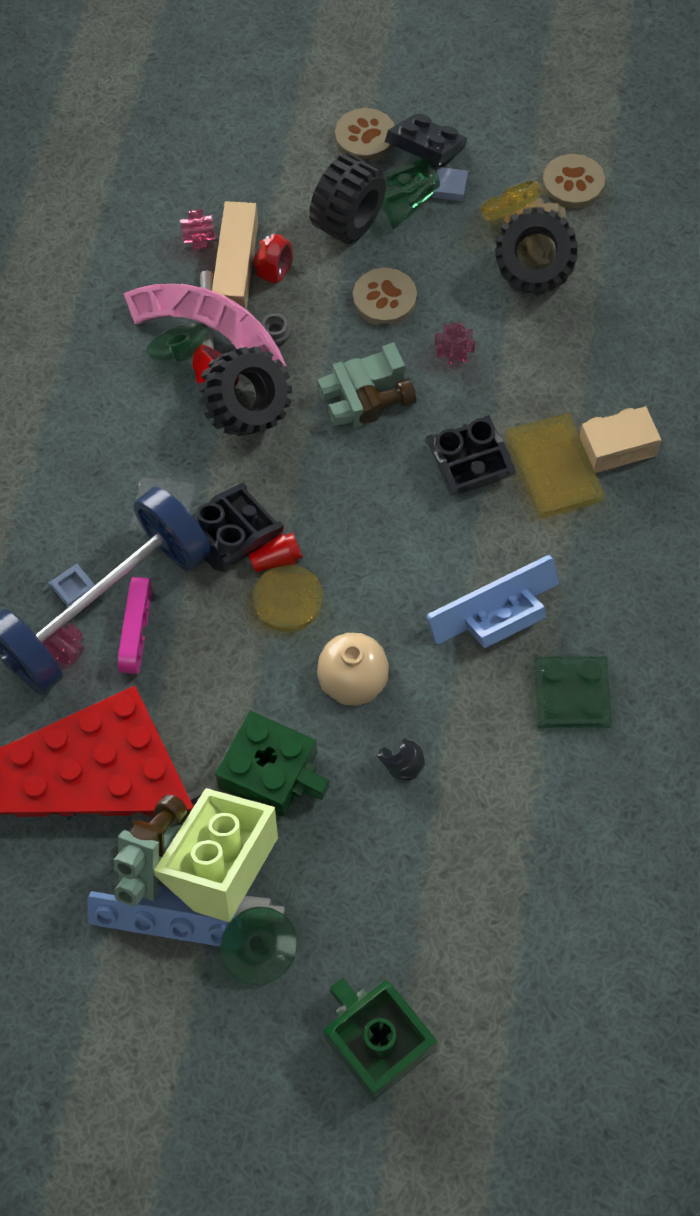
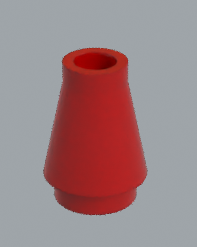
[249,532,303,573]

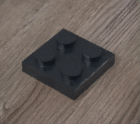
[385,114,467,166]

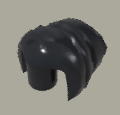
[377,739,425,780]

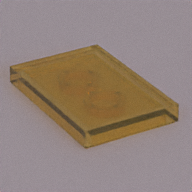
[505,412,605,519]

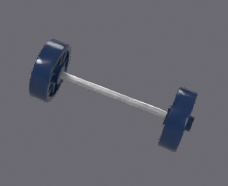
[0,487,210,695]

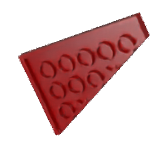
[0,685,194,817]

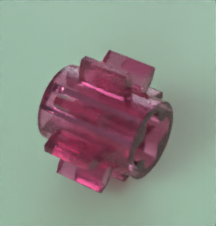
[180,209,215,249]
[434,322,476,364]
[43,623,85,667]

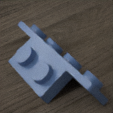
[427,555,559,648]
[88,884,242,949]

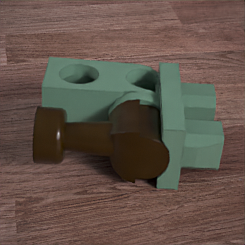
[317,342,416,429]
[114,795,187,907]

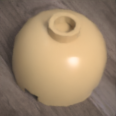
[317,632,389,706]

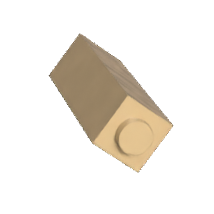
[212,201,258,310]

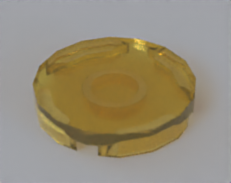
[480,180,542,221]
[253,565,324,633]

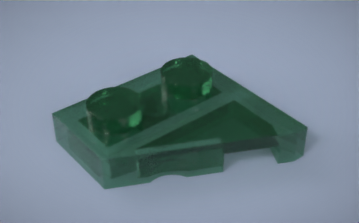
[382,159,441,229]

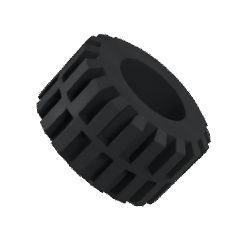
[309,153,387,244]
[495,207,578,295]
[198,347,292,436]

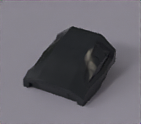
[425,415,516,496]
[192,482,284,572]

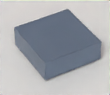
[432,167,468,201]
[48,564,95,608]

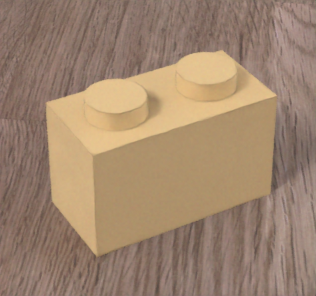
[579,406,661,474]

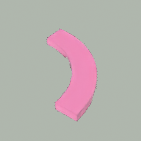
[123,284,286,368]

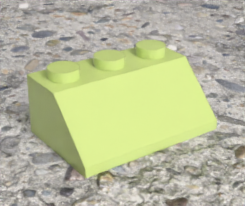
[154,788,278,922]

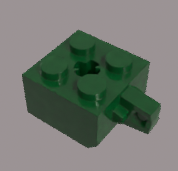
[215,710,330,816]
[323,977,438,1101]

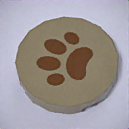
[335,108,394,161]
[542,154,605,209]
[353,267,417,326]

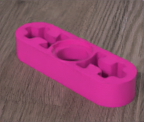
[118,577,152,674]

